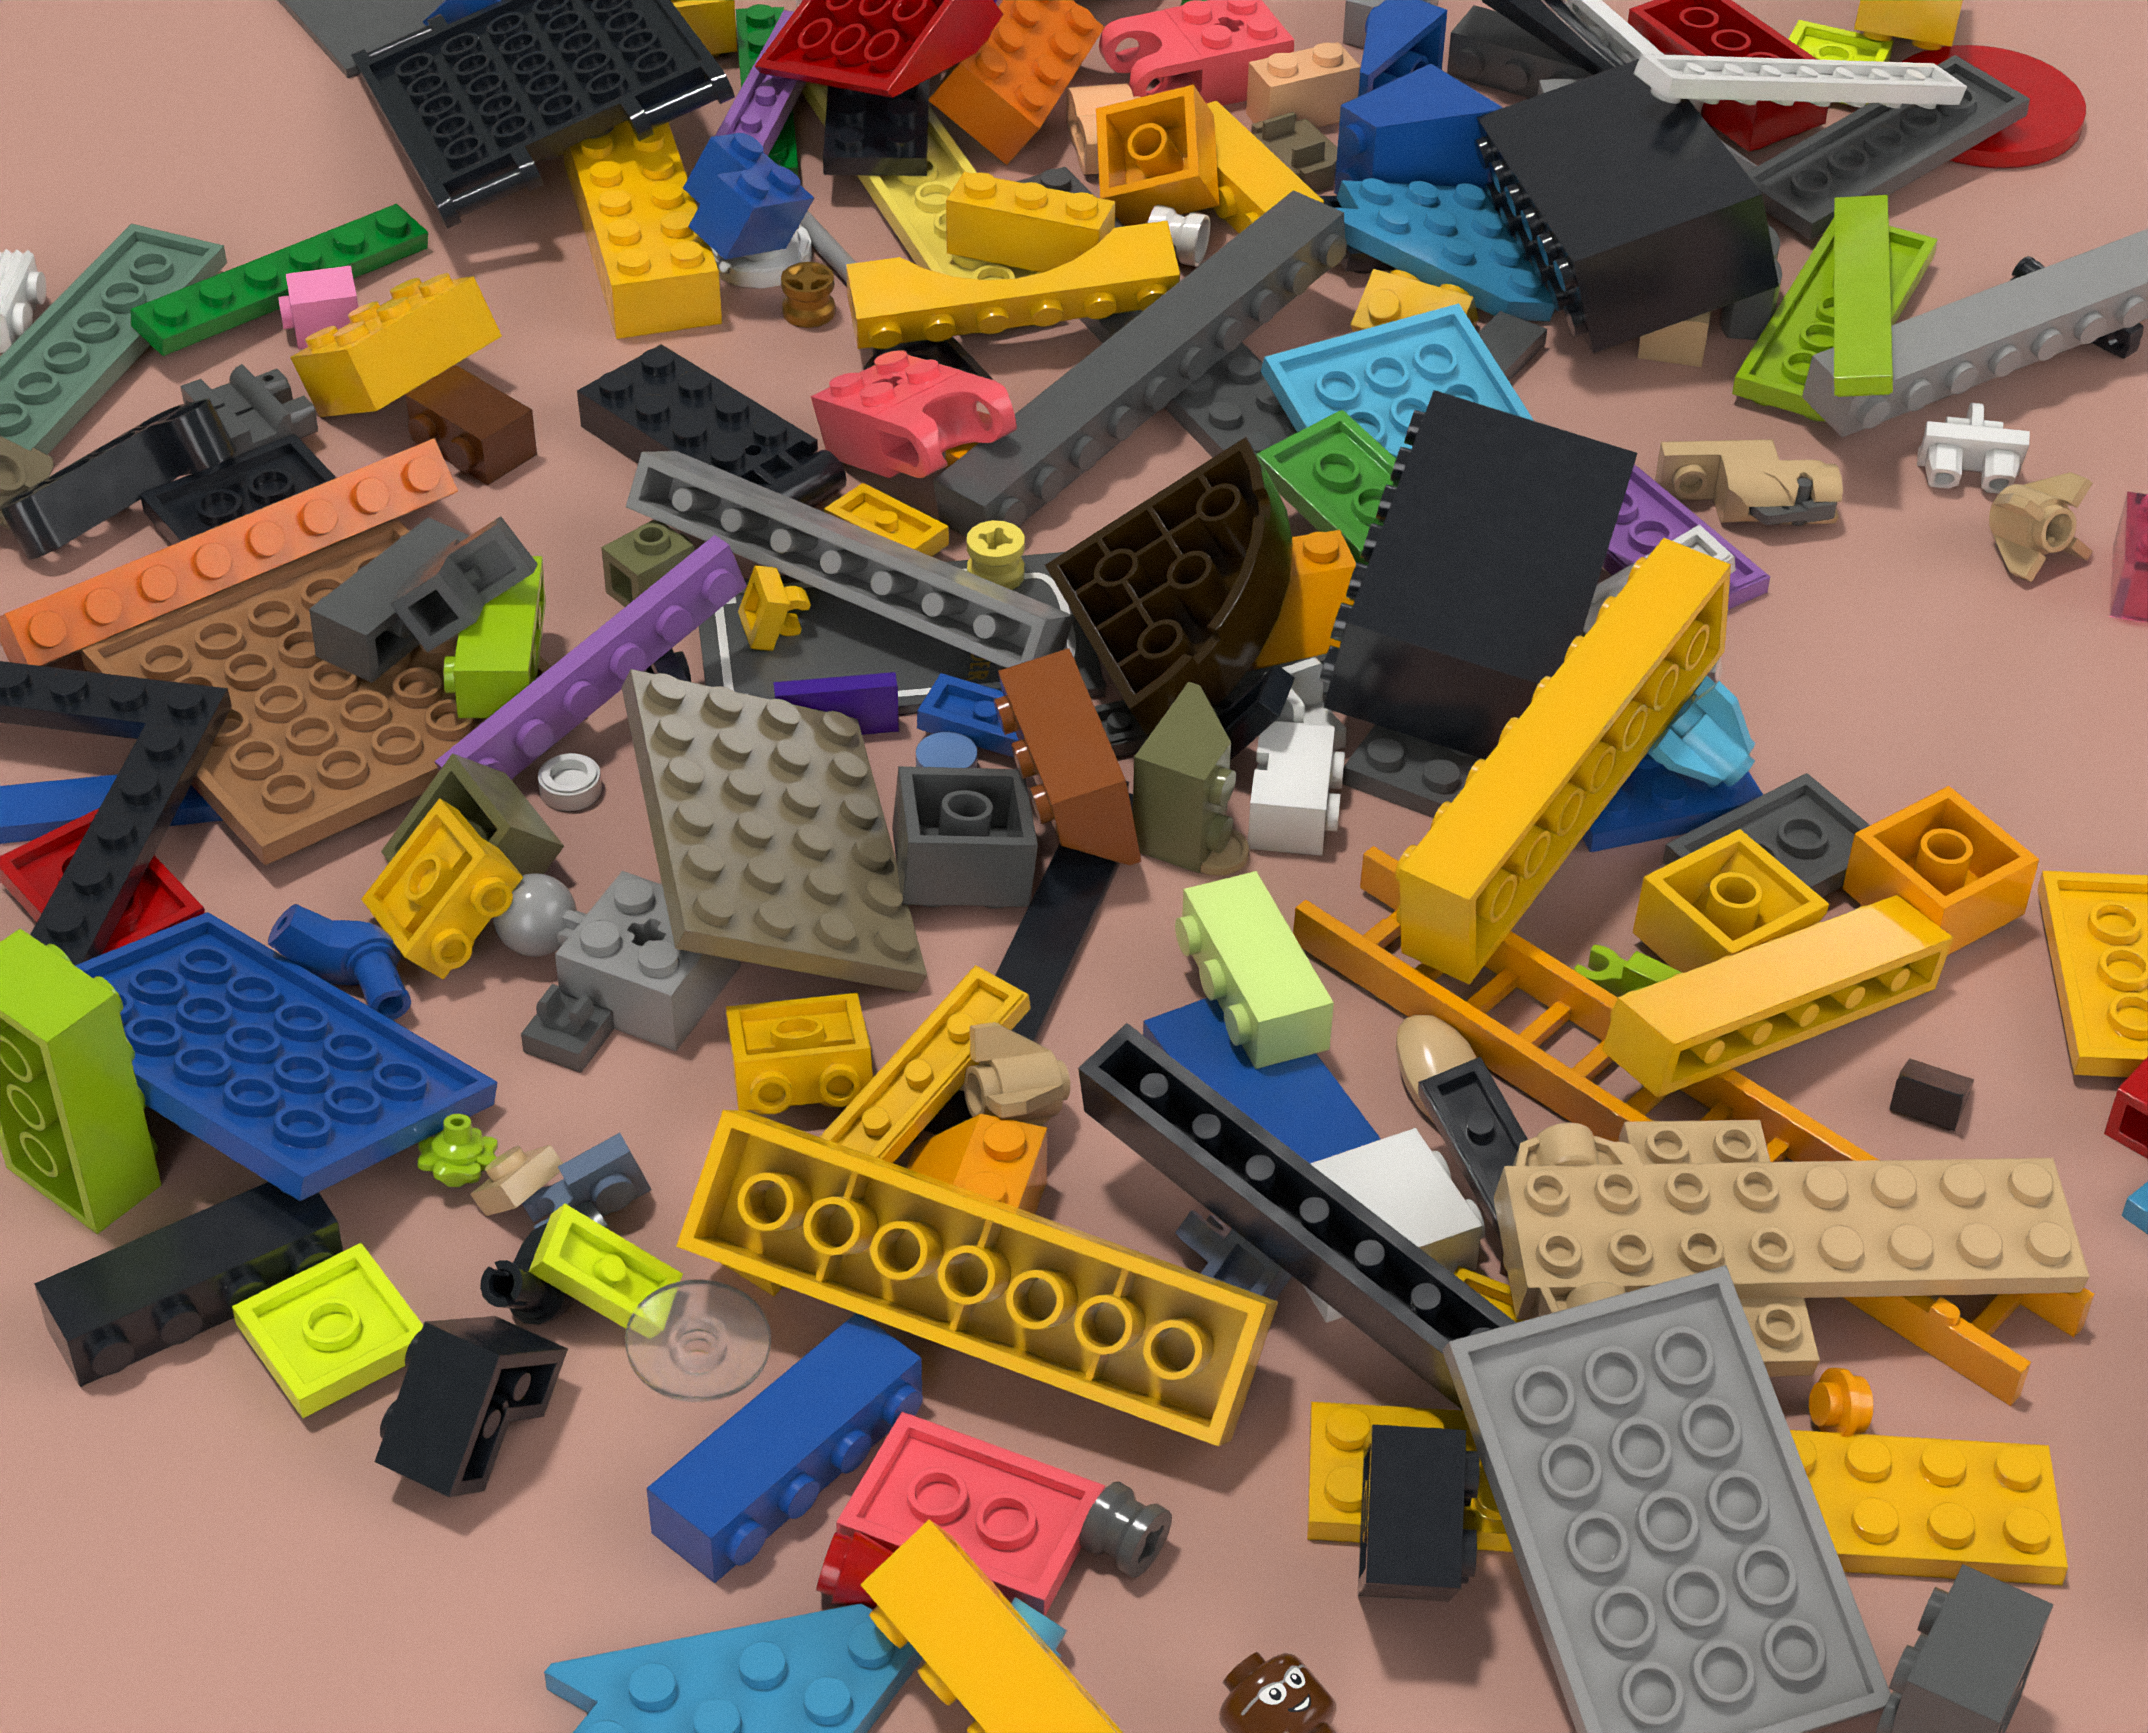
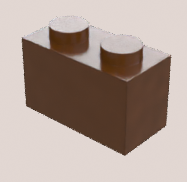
[405,365,537,486]

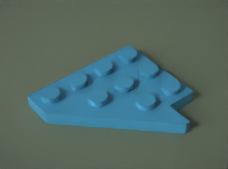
[544,1603,923,1733]

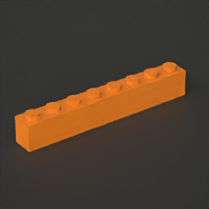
[0,438,458,666]

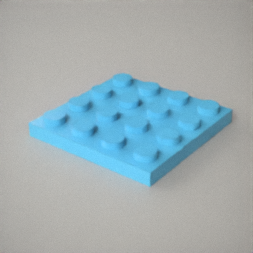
[1261,303,1534,458]

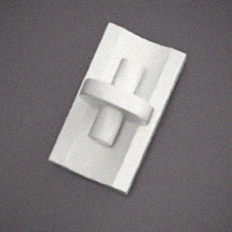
[1917,403,2030,494]

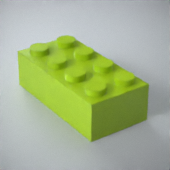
[0,928,162,1234]

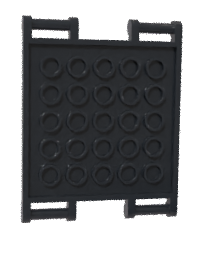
[351,0,735,229]

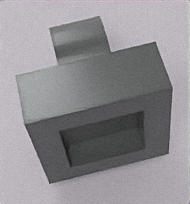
[521,984,614,1073]

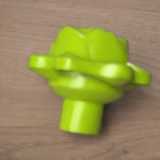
[417,1114,498,1187]

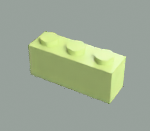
[1175,871,1334,1069]

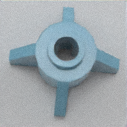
[1647,675,1755,788]

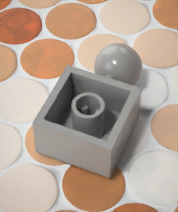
[493,871,741,1051]

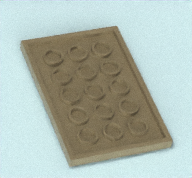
[621,669,927,993]

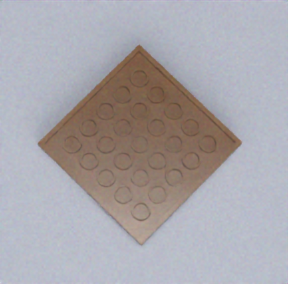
[80,518,588,865]

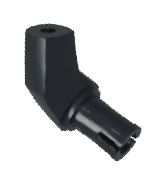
[480,1200,611,1325]

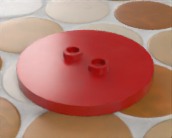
[1902,45,2086,168]

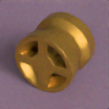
[781,262,836,328]

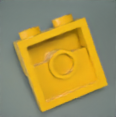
[361,798,523,980]
[725,993,873,1114]

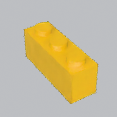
[946,172,1115,273]

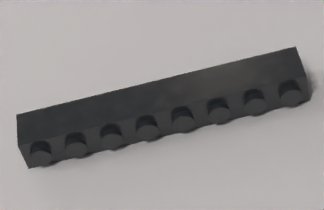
[1078,1023,1516,1410]

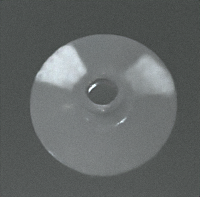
[625,1279,771,1402]

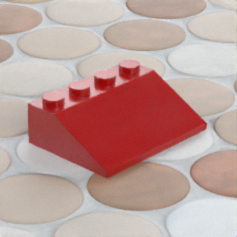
[755,0,1004,98]

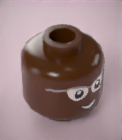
[1219,1652,1336,1733]

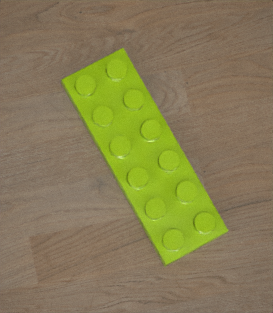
[1732,218,1938,422]

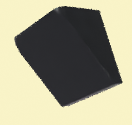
[1889,1058,1974,1131]

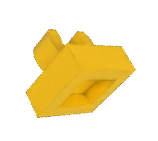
[738,565,811,651]

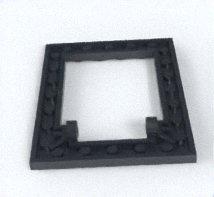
[0,661,232,965]

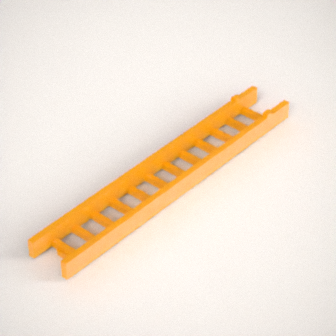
[1293,845,2095,1406]

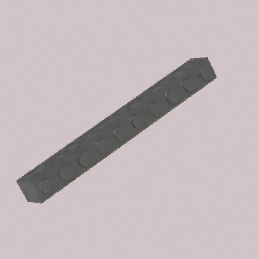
[933,190,1347,537]

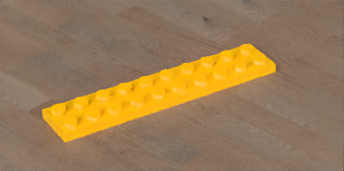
[1307,1401,2068,1585]

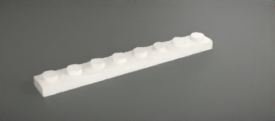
[1633,54,1967,109]

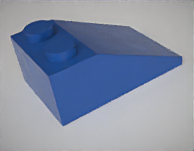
[1358,0,1448,97]

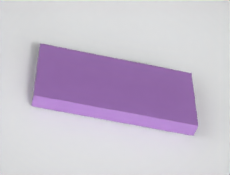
[1603,464,1770,610]

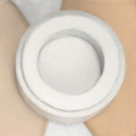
[538,753,602,811]

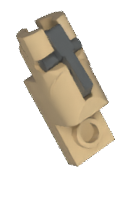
[1655,439,1843,526]

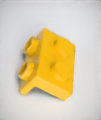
[1350,269,1479,332]

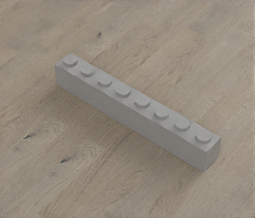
[1802,229,2148,437]
[626,451,1075,668]

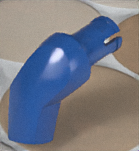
[268,904,411,1020]

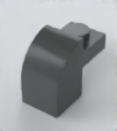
[390,516,538,653]

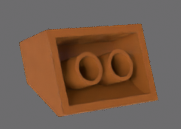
[993,648,1142,866]

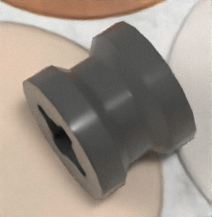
[1080,1482,1172,1578]

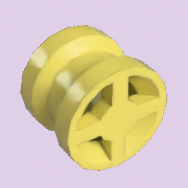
[967,520,1025,590]

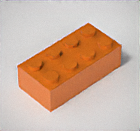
[928,0,1105,165]

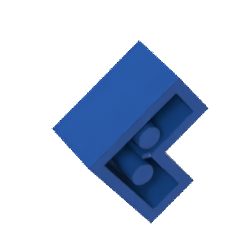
[683,133,815,260]

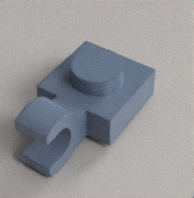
[522,1133,652,1229]
[1175,1210,1292,1300]

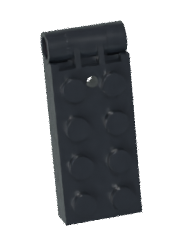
[577,344,847,507]

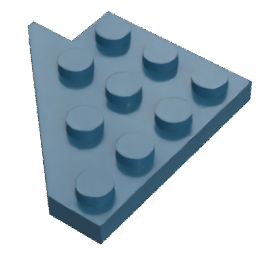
[1335,178,1555,322]

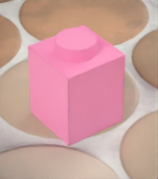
[278,266,358,349]

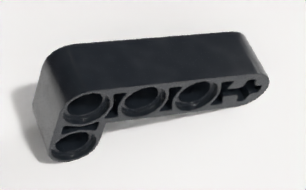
[0,398,237,560]

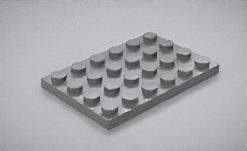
[1442,1265,1891,1733]

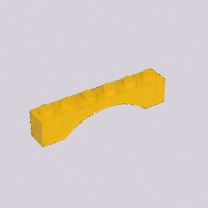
[846,221,1180,349]

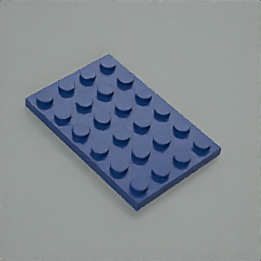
[75,912,498,1201]

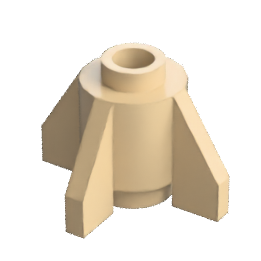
[1989,472,2093,582]
[959,1022,1070,1126]

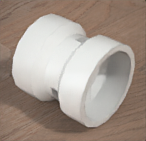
[1148,204,1211,267]

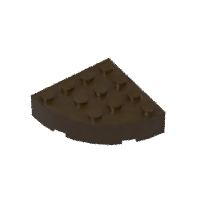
[1045,436,1293,737]

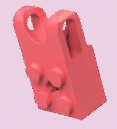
[1099,0,1294,106]
[810,350,1017,478]

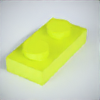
[528,1204,683,1341]

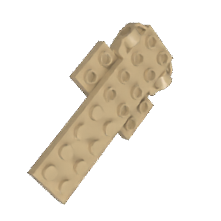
[1493,1120,2090,1377]

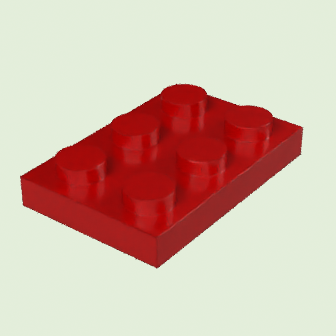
[0,808,205,954]

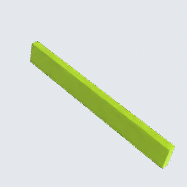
[1834,195,1893,397]

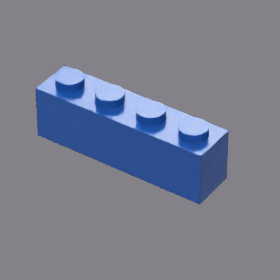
[646,1313,923,1583]

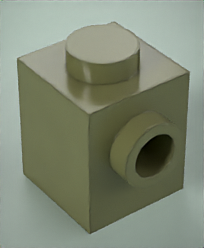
[601,519,695,607]

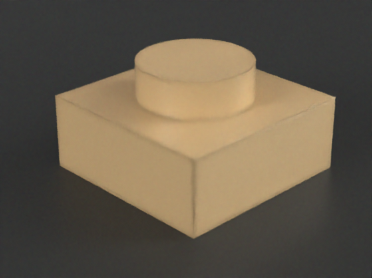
[470,1145,563,1216]

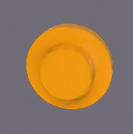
[1809,1368,1873,1437]

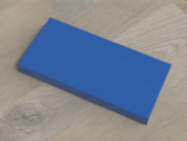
[1143,998,1381,1164]

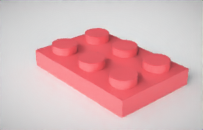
[836,1412,1105,1616]

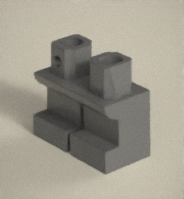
[180,364,318,463]

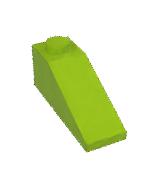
[444,556,546,718]

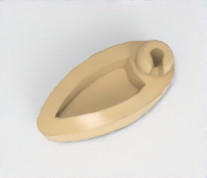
[1396,1015,1477,1124]

